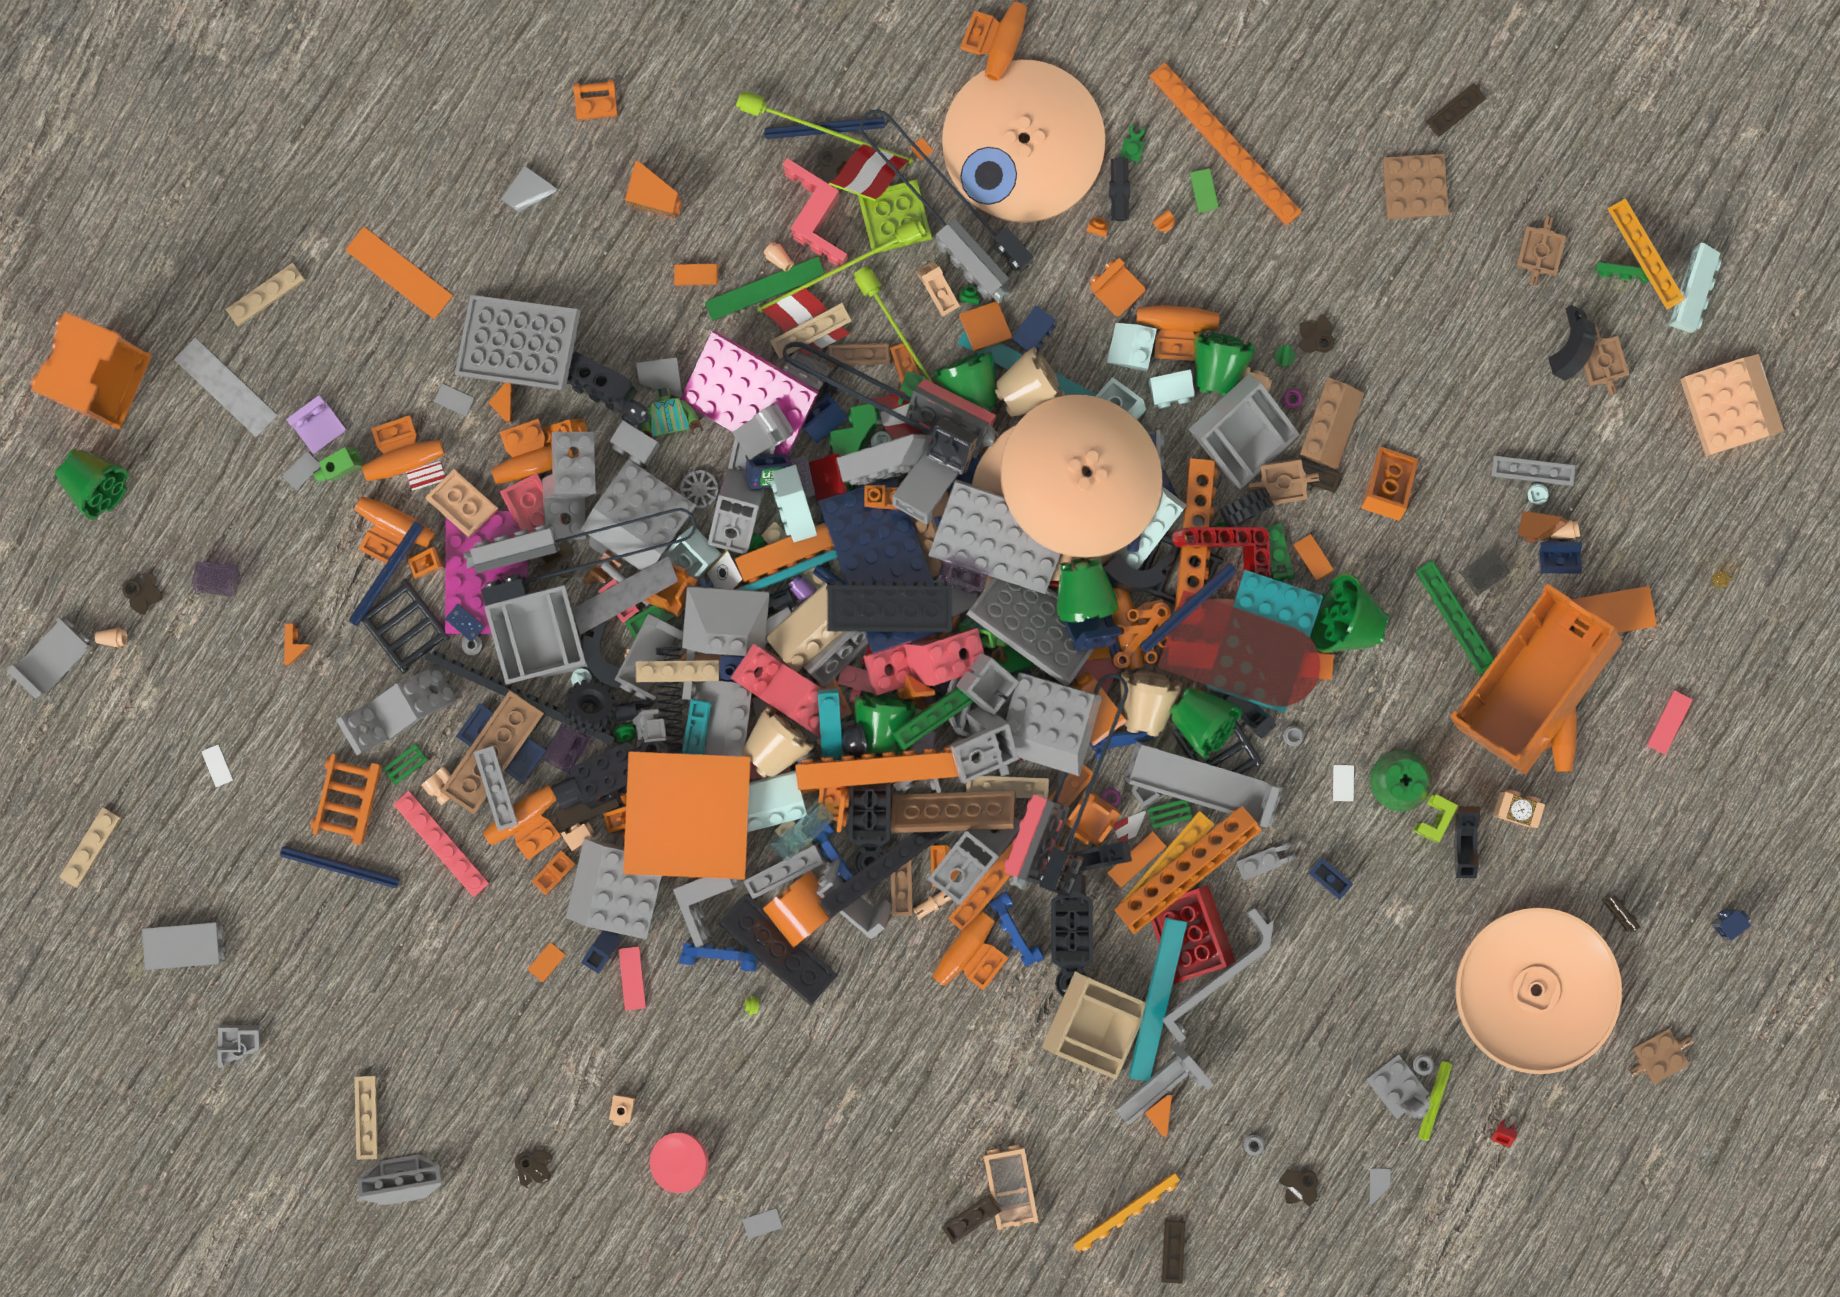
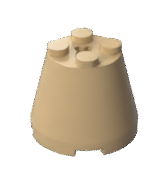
[995,347,1065,417]
[1120,671,1182,736]
[741,706,814,777]

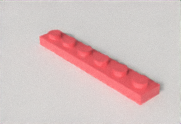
[393,791,490,897]

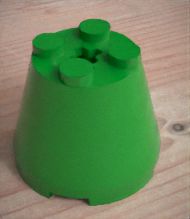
[1194,332,1256,396]
[933,352,997,411]
[54,449,130,520]
[1056,556,1119,622]
[1170,687,1243,759]
[854,694,916,755]
[1370,750,1432,812]

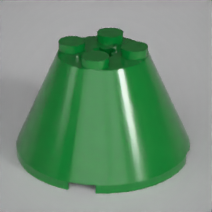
[1310,573,1389,653]

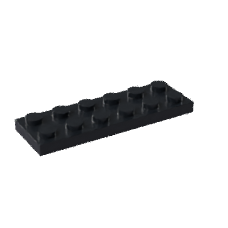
[718,893,838,1006]

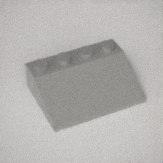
[687,681,753,757]

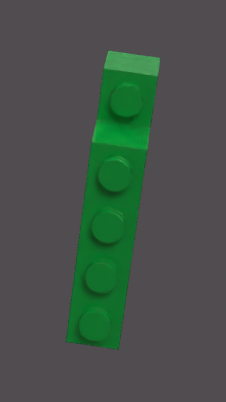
[829,404,882,492]

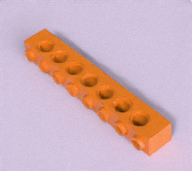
[1174,458,1218,625]
[1114,806,1262,934]

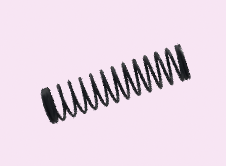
[655,647,683,751]

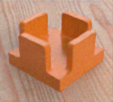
[644,563,700,617]
[1065,791,1122,846]

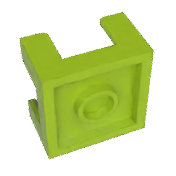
[1413,794,1458,842]

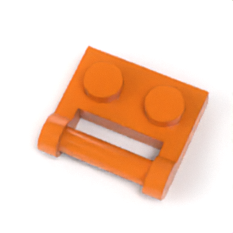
[573,79,618,121]

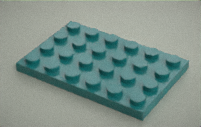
[1206,570,1323,713]

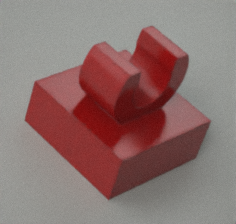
[1491,1120,1518,1147]

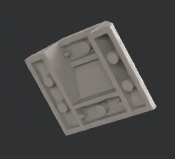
[682,586,770,656]

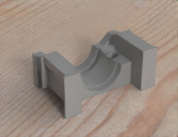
[632,709,666,749]

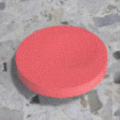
[650,1132,709,1193]

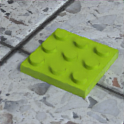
[858,180,932,254]

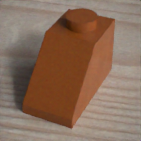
[1518,511,1568,543]

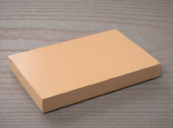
[425,469,498,538]

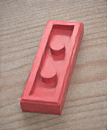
[1646,690,1693,755]
[619,947,646,1010]

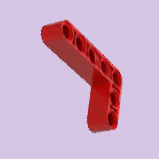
[1172,527,1271,578]

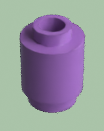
[789,575,817,603]

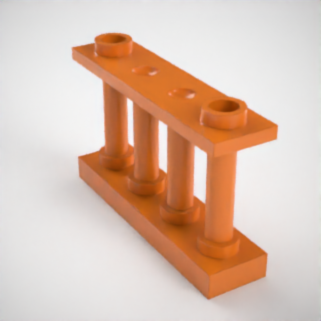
[311,754,382,845]

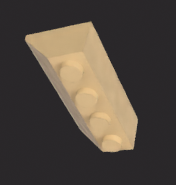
[766,583,842,672]

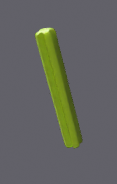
[1418,1061,1452,1141]

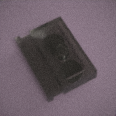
[1459,548,1511,597]

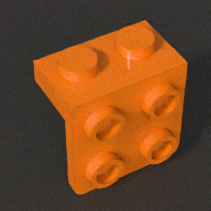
[1089,258,1145,317]
[816,786,849,832]

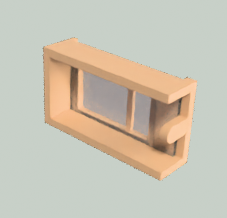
[984,1144,1038,1230]

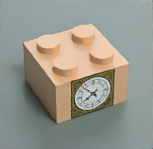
[1493,789,1545,828]

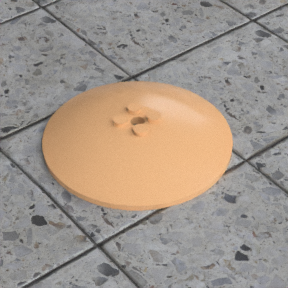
[1000,395,1162,558]

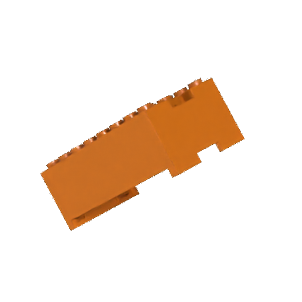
[31,312,152,430]
[1450,583,1622,775]

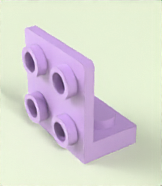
[286,395,346,454]

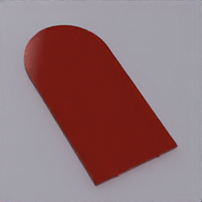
[1157,590,1320,707]

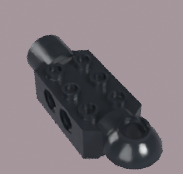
[567,351,652,427]
[552,740,671,811]
[848,754,893,873]
[1051,875,1093,998]

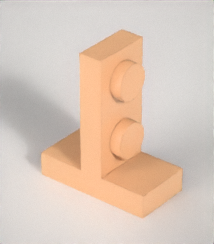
[915,261,960,317]

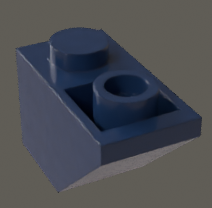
[581,930,623,974]

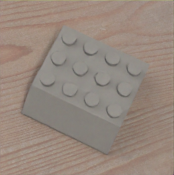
[1189,374,1300,490]
[837,435,933,485]
[581,459,696,571]
[484,585,586,684]
[1006,673,1102,776]
[566,838,661,939]

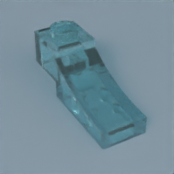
[771,803,834,860]

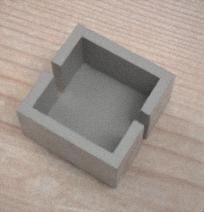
[610,421,660,467]
[956,653,1019,715]

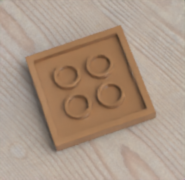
[1382,154,1449,219]

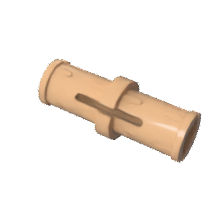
[913,891,951,920]

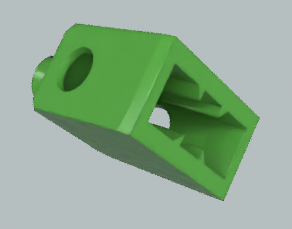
[313,447,364,483]

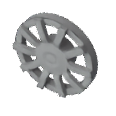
[680,470,719,509]

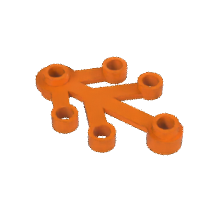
[1113,602,1171,668]

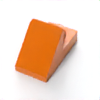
[284,624,312,666]

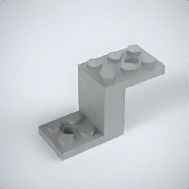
[542,432,596,540]
[707,438,776,555]
[336,665,457,755]
[950,693,1018,784]
[927,817,1021,905]
[673,878,742,947]

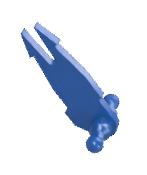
[1089,731,1154,759]

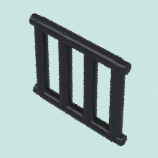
[1141,534,1224,608]
[362,579,451,674]
[1172,720,1263,774]

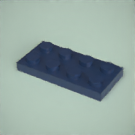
[456,703,547,784]

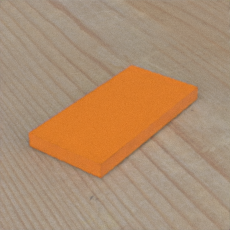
[1571,586,1657,638]

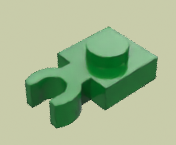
[1119,125,1145,163]
[898,371,926,408]

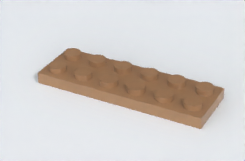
[440,690,544,814]
[890,791,1016,833]

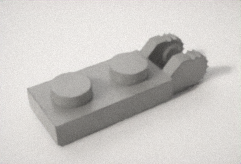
[1236,842,1296,881]

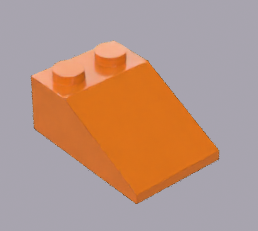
[1361,446,1418,521]

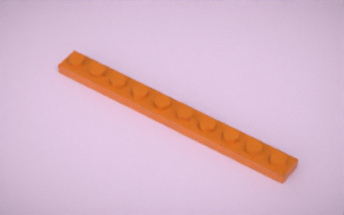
[1149,62,1302,227]
[948,764,1093,930]

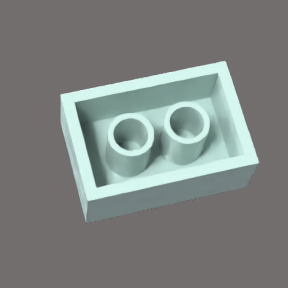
[770,465,817,543]

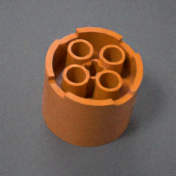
[763,870,829,948]

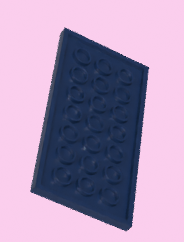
[817,477,942,655]

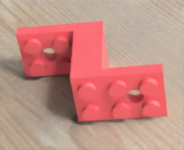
[783,158,848,267]
[864,628,984,695]
[731,644,847,739]

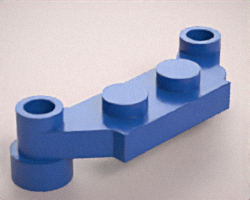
[810,820,857,881]
[990,891,1045,967]
[679,943,757,972]

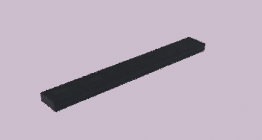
[818,831,949,919]

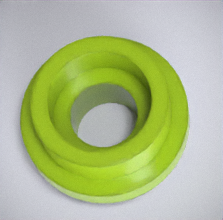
[744,995,759,1016]

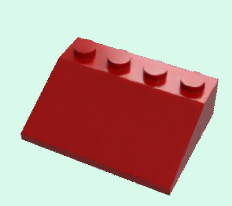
[1151,885,1236,984]

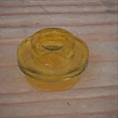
[1711,572,1732,589]

